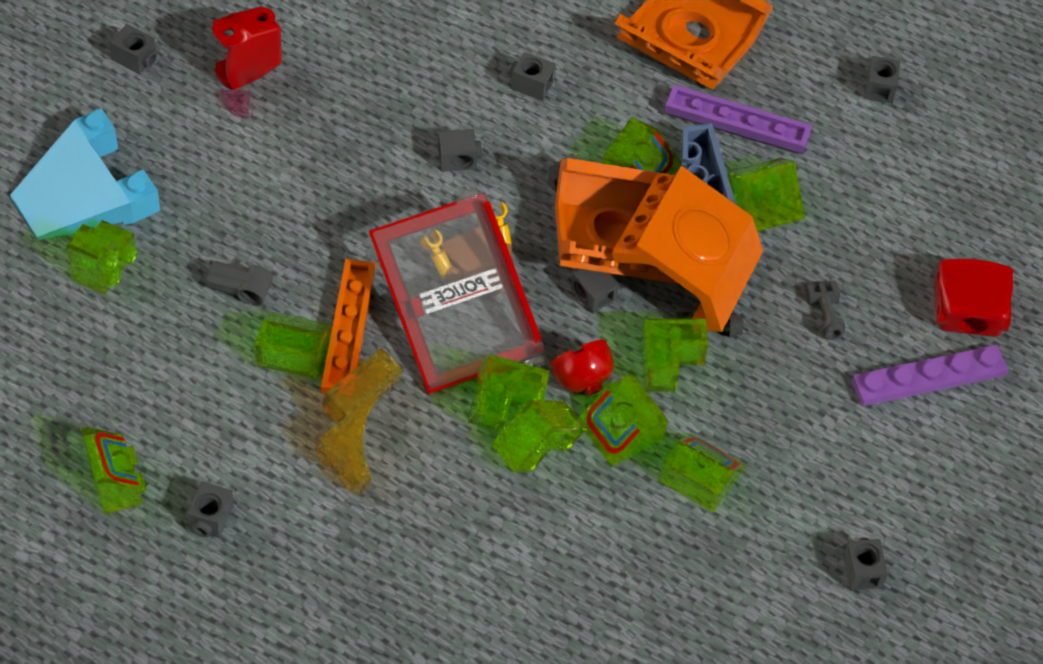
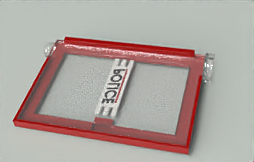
[369,188,549,395]

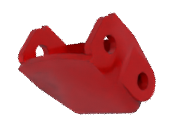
[212,6,282,90]
[934,259,1013,337]

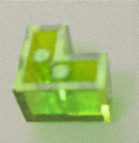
[67,220,138,295]
[640,319,708,392]
[467,354,550,431]
[491,399,587,473]

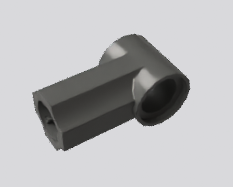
[207,261,273,306]

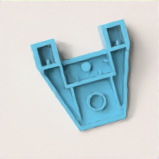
[10,108,160,240]

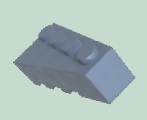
[681,123,736,204]

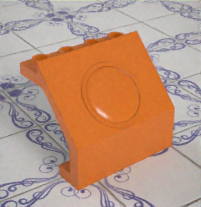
[615,0,774,90]
[555,158,677,284]
[612,166,763,332]

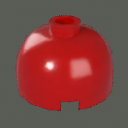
[550,339,614,396]

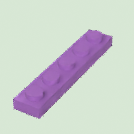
[664,84,813,154]
[852,345,1009,406]

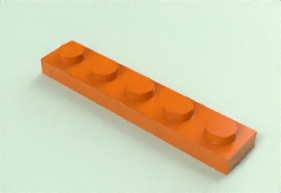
[321,259,376,397]

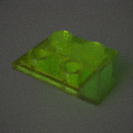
[254,312,333,379]

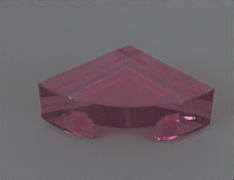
[221,89,251,119]

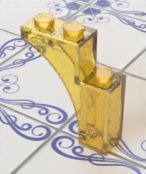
[315,348,403,496]

